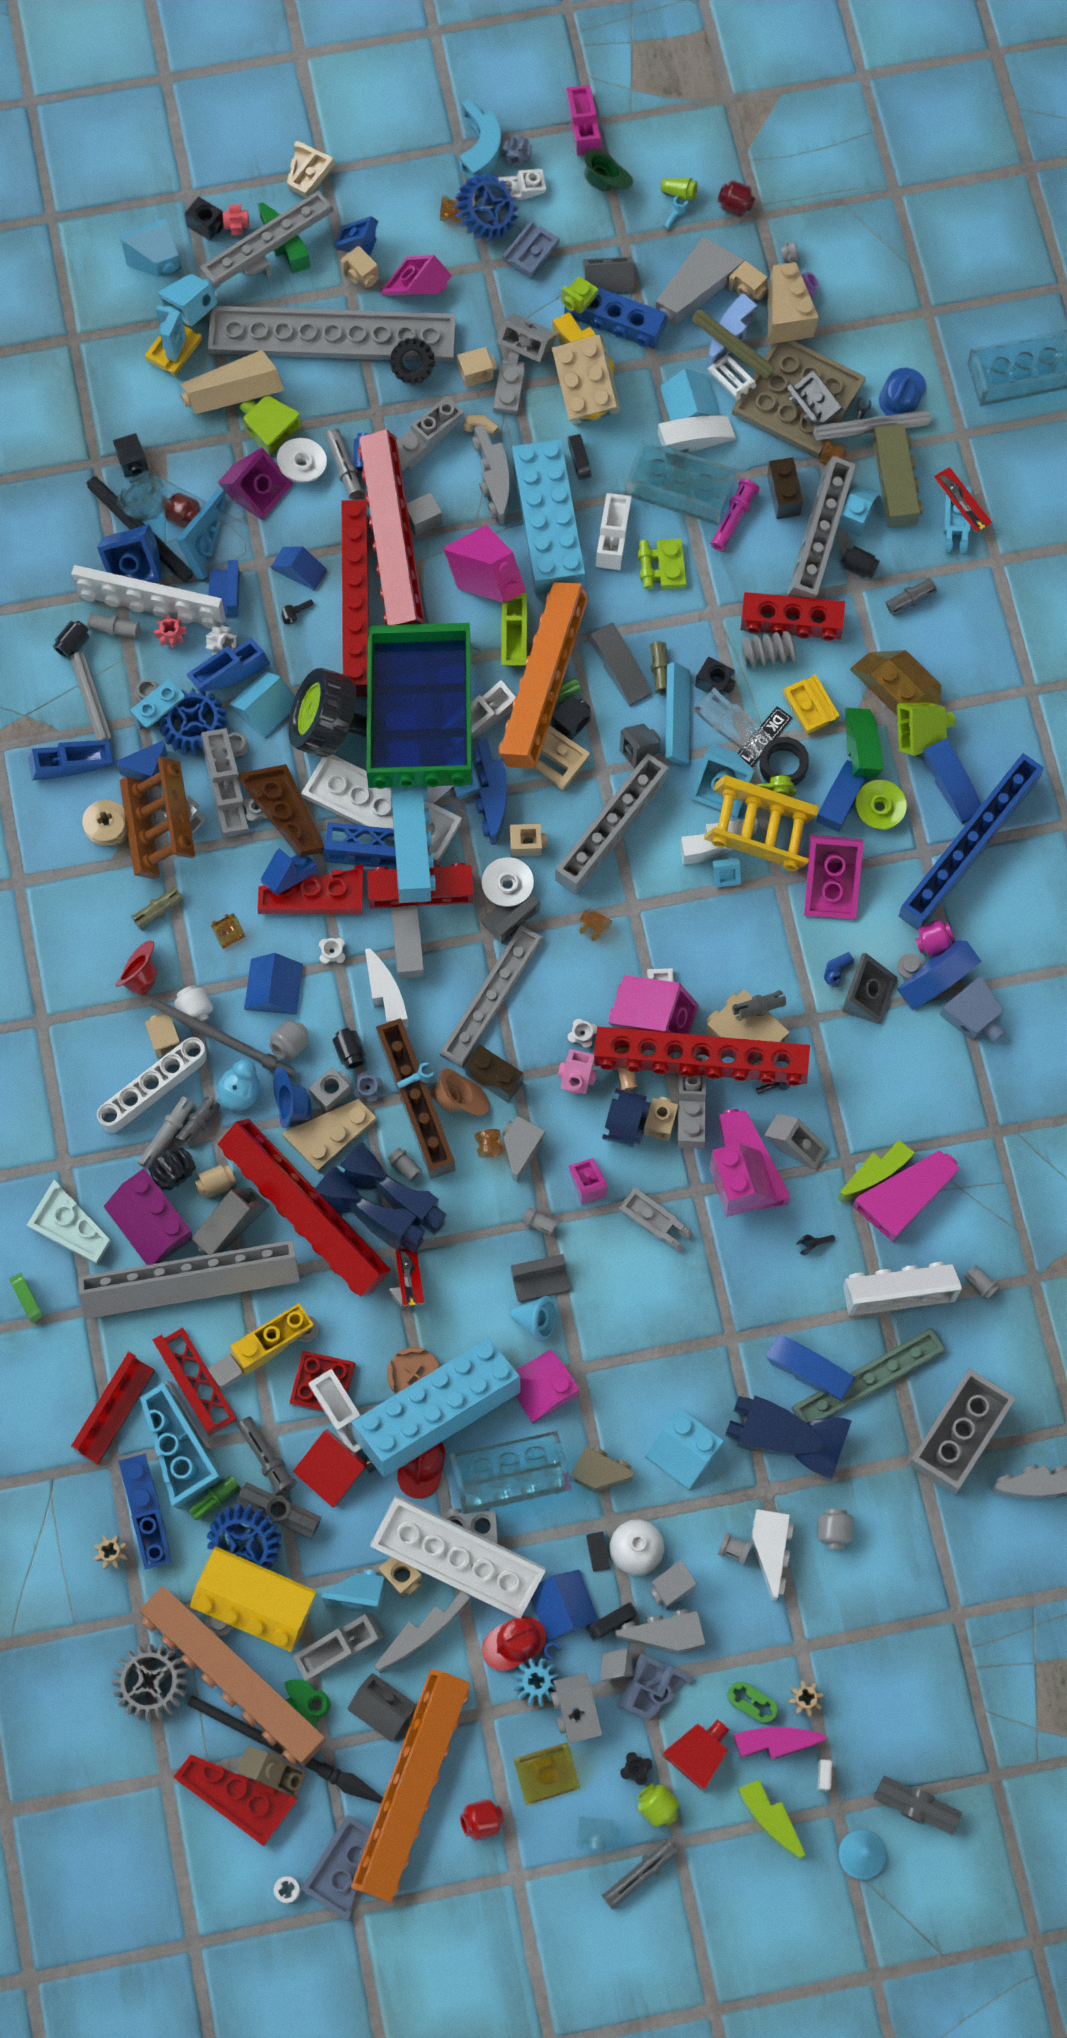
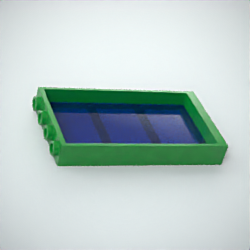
[366,623,472,789]

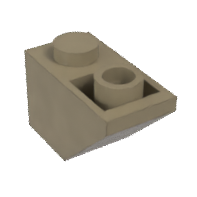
[570,1446,635,1493]
[236,1746,307,1798]

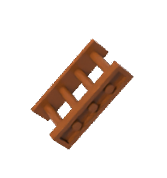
[119,757,196,879]

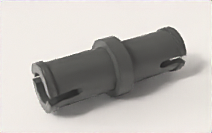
[885,578,937,616]
[732,990,786,1021]
[175,1096,220,1148]

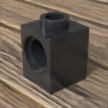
[184,196,224,241]
[113,433,148,477]
[695,656,737,701]
[551,695,591,740]

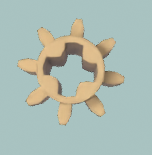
[93,1535,128,1570]
[788,1681,823,1717]

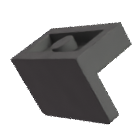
[583,257,634,293]
[481,894,540,944]
[511,1254,570,1302]
[348,1673,417,1741]

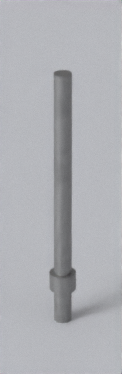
[149,997,296,1079]

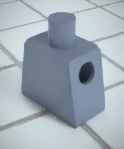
[940,976,1005,1043]

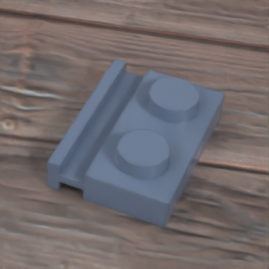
[503,221,559,278]

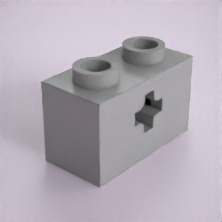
[497,313,558,362]
[551,1673,602,1744]

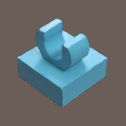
[713,857,741,888]

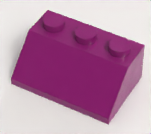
[103,1168,193,1265]

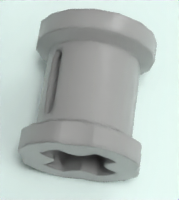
[718,1532,752,1565]

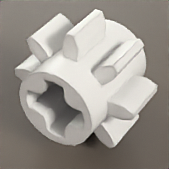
[205,626,237,656]

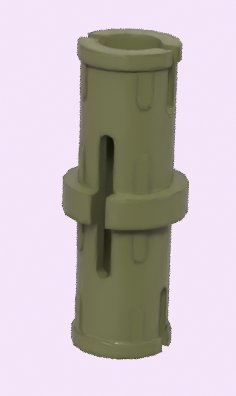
[650,641,670,694]
[131,887,183,930]

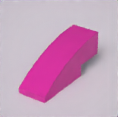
[566,85,601,156]
[733,1727,826,1761]

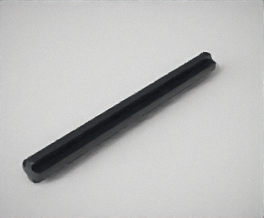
[87,476,193,582]

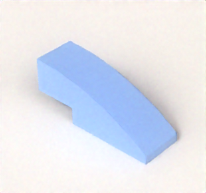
[708,293,757,367]

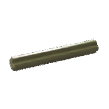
[692,309,775,379]

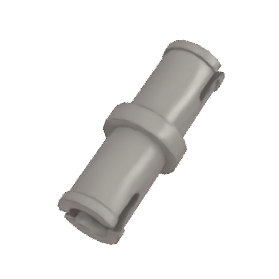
[87,613,140,639]

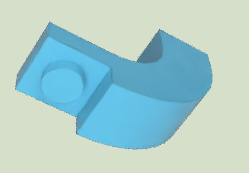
[459,98,501,179]

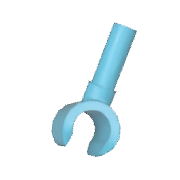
[663,196,687,230]
[397,1062,434,1089]

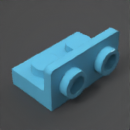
[156,305,187,362]
[130,678,185,729]

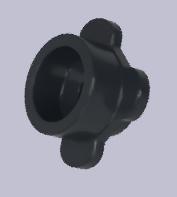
[620,1752,653,1785]

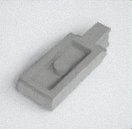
[493,349,525,415]

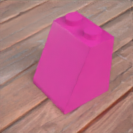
[443,525,526,603]
[608,975,699,1034]
[710,1143,778,1218]

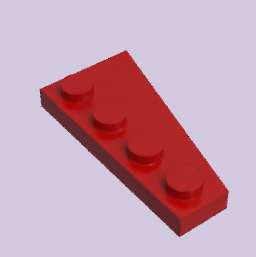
[257,864,364,914]
[173,1754,298,1847]

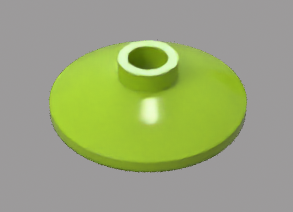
[855,780,907,830]

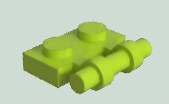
[638,538,686,590]

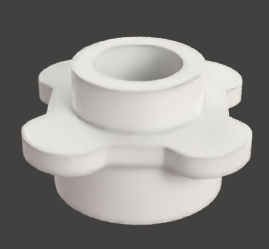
[319,938,345,964]
[568,1019,597,1048]

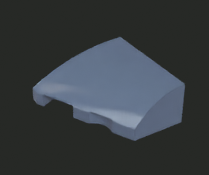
[618,1653,693,1720]

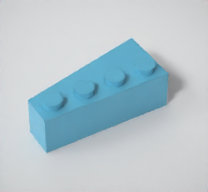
[140,1383,225,1509]

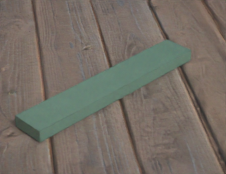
[791,1327,946,1422]

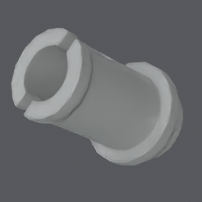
[388,1148,422,1182]
[522,1207,558,1237]
[964,1265,999,1300]

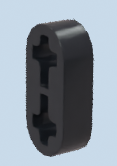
[567,434,591,480]
[586,1602,638,1642]

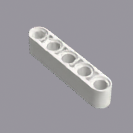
[97,1037,207,1133]

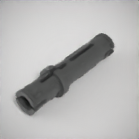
[601,1839,678,1910]

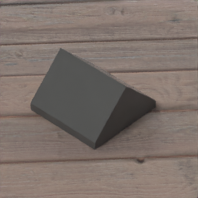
[842,953,898,1024]

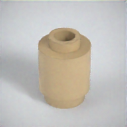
[194,1165,236,1199]

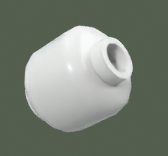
[174,985,213,1023]

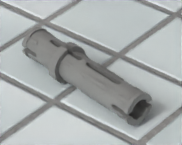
[325,428,364,499]
[137,1096,196,1171]

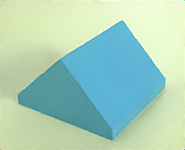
[660,368,720,421]
[229,671,295,739]

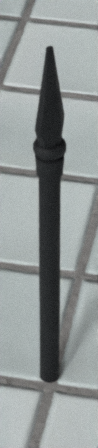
[187,1695,383,1803]

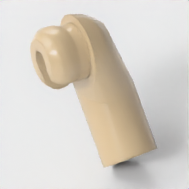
[462,415,500,437]

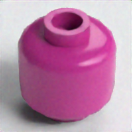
[915,920,956,958]

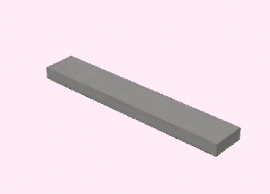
[200,190,333,288]
[440,925,543,1068]

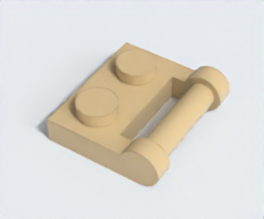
[536,726,590,791]

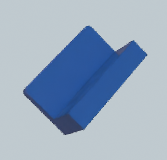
[209,560,240,617]

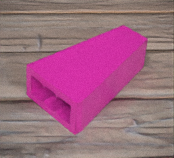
[718,1109,790,1211]
[853,1150,959,1243]

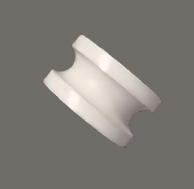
[274,1876,300,1904]

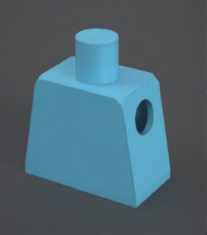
[157,274,221,327]

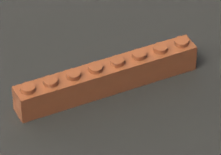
[139,1586,326,1768]

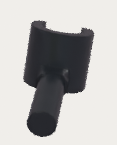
[856,397,872,420]
[281,599,314,625]
[756,1082,791,1094]
[796,1235,835,1255]

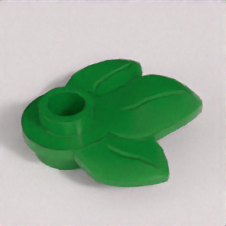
[284,1679,331,1729]

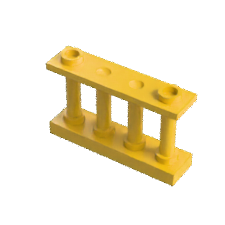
[704,775,819,871]

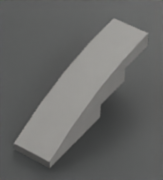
[201,728,248,837]
[374,1590,471,1673]

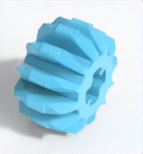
[513,1658,560,1707]

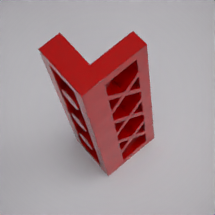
[152,1327,237,1437]
[71,1351,155,1465]

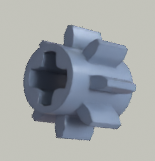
[502,135,533,166]

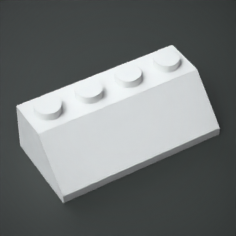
[843,1262,962,1316]

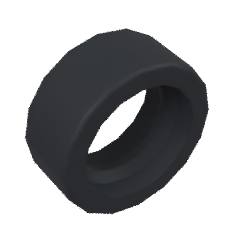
[760,737,809,786]

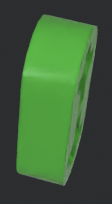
[9,1272,43,1323]
[727,1682,777,1724]

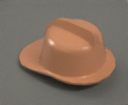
[430,1068,489,1116]

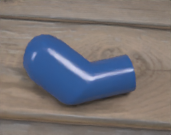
[824,952,854,986]

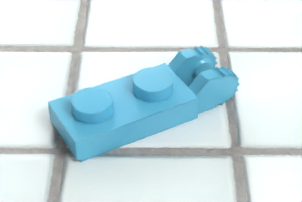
[944,487,971,554]

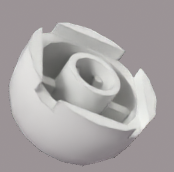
[609,1519,665,1576]

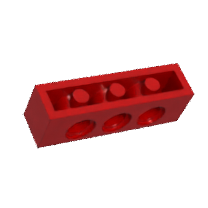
[740,592,845,641]

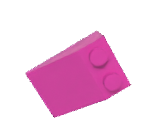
[804,834,864,919]

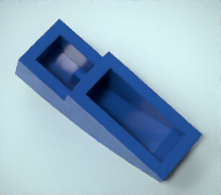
[186,637,270,692]
[922,738,982,824]
[28,740,113,781]
[816,760,867,832]
[897,940,982,1010]
[766,1333,855,1401]

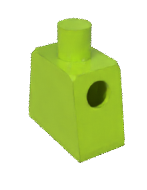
[240,396,302,457]
[897,703,956,756]

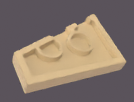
[282,1099,377,1173]

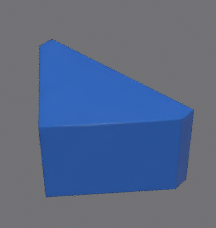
[271,546,327,590]
[116,740,168,781]

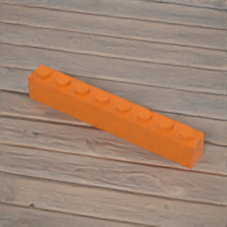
[499,582,589,769]
[350,1669,470,1903]

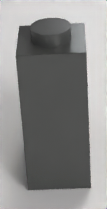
[191,1187,269,1255]

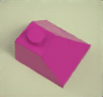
[380,255,452,296]
[515,1350,580,1424]

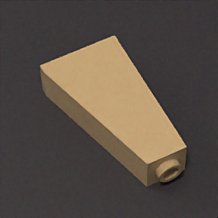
[180,350,284,414]

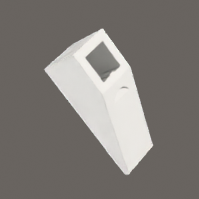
[751,1509,794,1601]

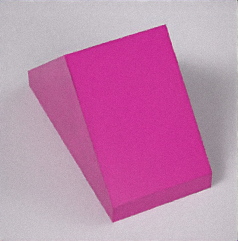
[568,1158,607,1205]

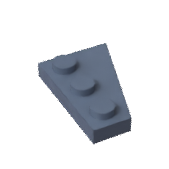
[300,1814,371,1921]

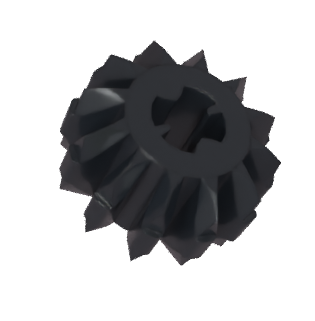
[149,1147,196,1190]

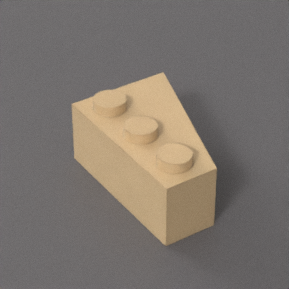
[767,262,819,344]

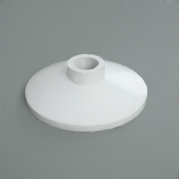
[277,438,327,482]
[482,857,534,907]

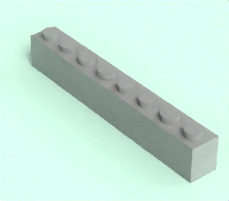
[78,1240,300,1319]

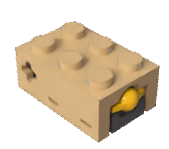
[552,335,621,425]

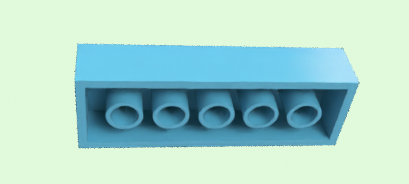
[512,439,585,594]
[351,1337,521,1477]

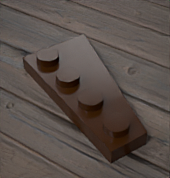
[238,764,324,857]

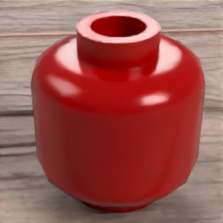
[460,1799,504,1841]

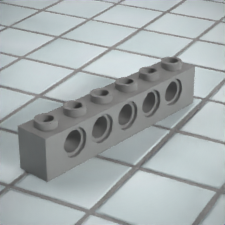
[786,456,856,598]
[555,753,669,895]

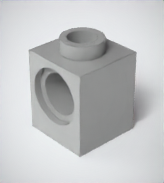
[308,1068,351,1113]

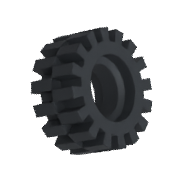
[390,337,435,384]

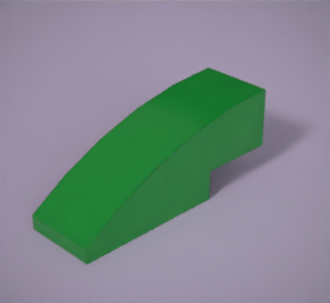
[258,202,311,274]
[845,708,883,778]

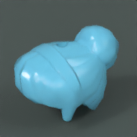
[217,1059,260,1113]

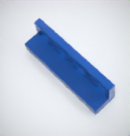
[324,822,430,869]

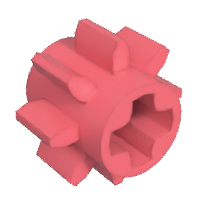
[223,204,249,236]
[154,615,187,649]

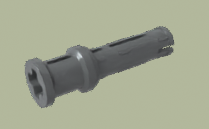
[236,1416,297,1496]

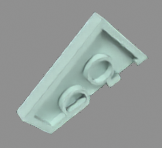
[27,1180,111,1265]

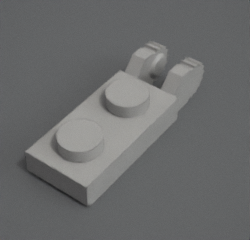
[618,1187,693,1252]

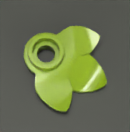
[756,776,797,797]

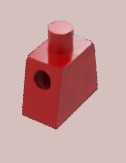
[662,1719,730,1792]

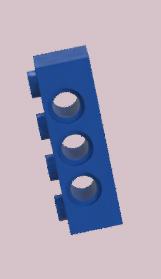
[564,286,667,349]

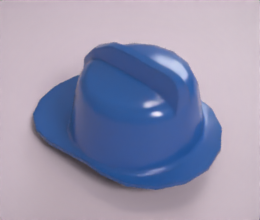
[879,367,926,416]
[273,1066,312,1128]

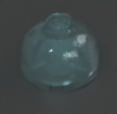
[117,471,168,522]

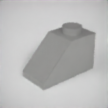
[764,1114,828,1170]
[502,1116,545,1183]
[650,1560,697,1609]

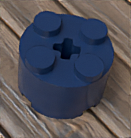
[602,1088,651,1148]

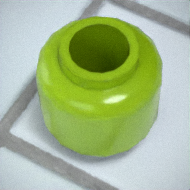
[637,1784,679,1827]

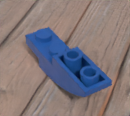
[473,738,507,845]
[118,1453,172,1570]

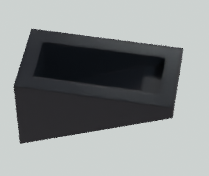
[586,1531,610,1572]

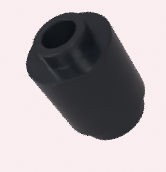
[841,546,880,579]
[53,621,90,659]
[332,1028,366,1069]

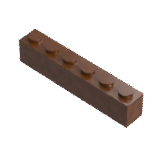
[376,1018,456,1179]

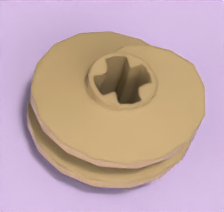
[82,800,128,846]

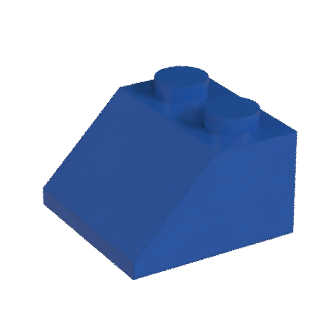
[97,524,162,583]

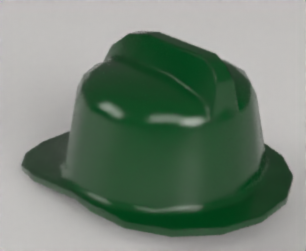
[584,149,633,192]

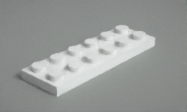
[71,565,226,629]
[301,755,462,864]
[371,1495,546,1618]

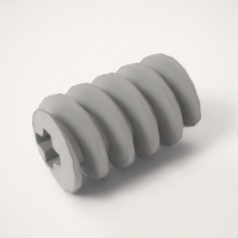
[741,631,796,667]

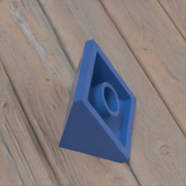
[244,953,303,1015]
[531,1570,598,1642]

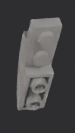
[397,396,464,471]
[472,424,510,526]
[677,1054,706,1149]
[992,1464,1067,1500]

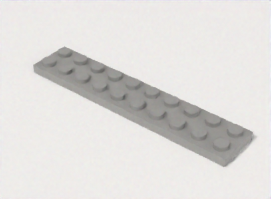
[208,306,456,362]

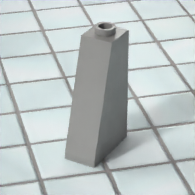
[656,237,744,325]

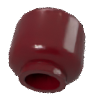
[717,180,755,216]

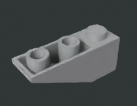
[615,1608,705,1654]

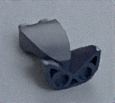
[340,1142,447,1235]
[315,1166,425,1253]
[725,1396,852,1481]

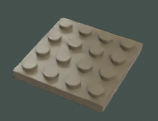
[732,341,866,458]

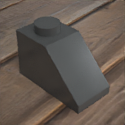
[619,724,661,769]

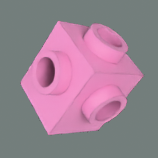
[558,1049,597,1094]

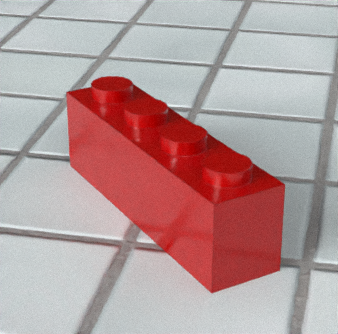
[367,863,474,909]

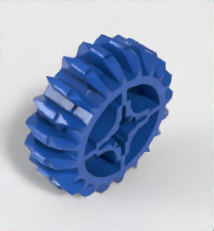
[454,174,519,241]
[159,688,228,757]
[207,1503,282,1570]

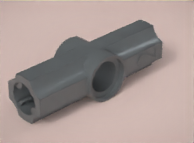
[236,1482,322,1539]
[873,1776,962,1835]

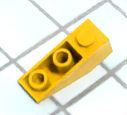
[230,1303,314,1376]

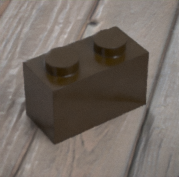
[767,457,803,519]
[464,1044,524,1103]

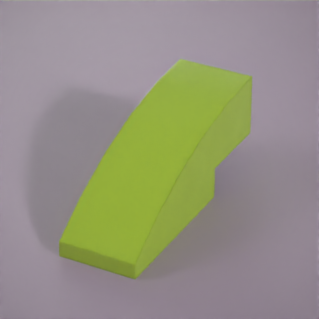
[501,593,527,666]
[838,1139,915,1202]
[737,1780,806,1860]

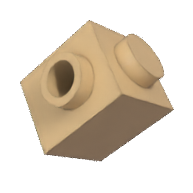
[644,1097,678,1141]

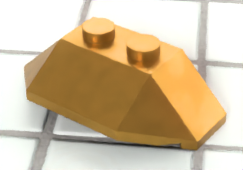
[850,650,941,717]

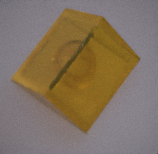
[513,1742,580,1805]

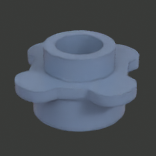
[353,1073,383,1102]

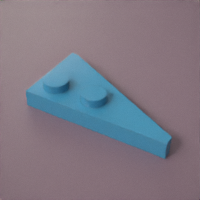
[176,489,227,580]

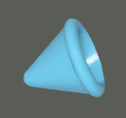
[510,1296,557,1342]
[839,1830,886,1880]

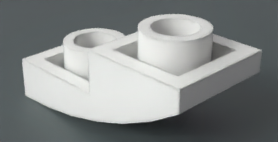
[498,169,546,201]

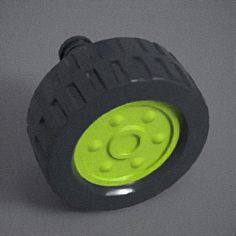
[288,668,386,758]

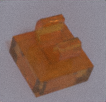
[579,908,613,941]
[210,913,246,949]

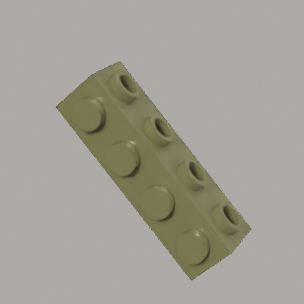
[872,424,923,528]

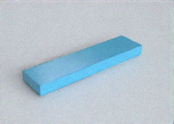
[665,662,690,766]

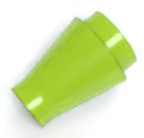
[661,177,698,202]

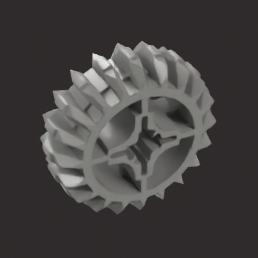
[112,1644,188,1722]

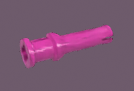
[710,478,760,552]

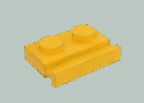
[144,325,202,376]
[782,674,840,735]

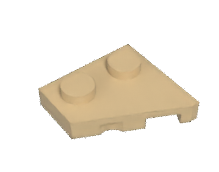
[287,141,335,198]

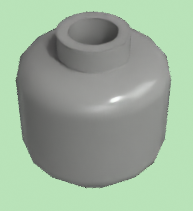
[269,1021,309,1060]
[817,1509,854,1549]

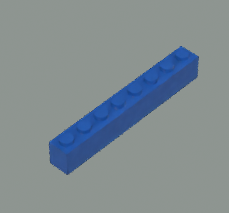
[898,753,1044,930]

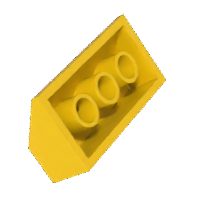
[189,1546,317,1652]

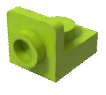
[561,276,598,314]

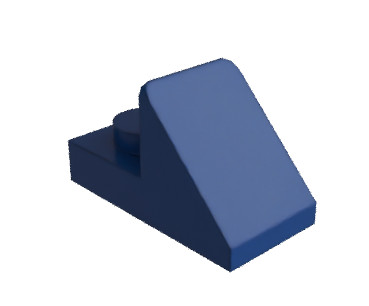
[334,216,379,257]
[261,849,318,895]

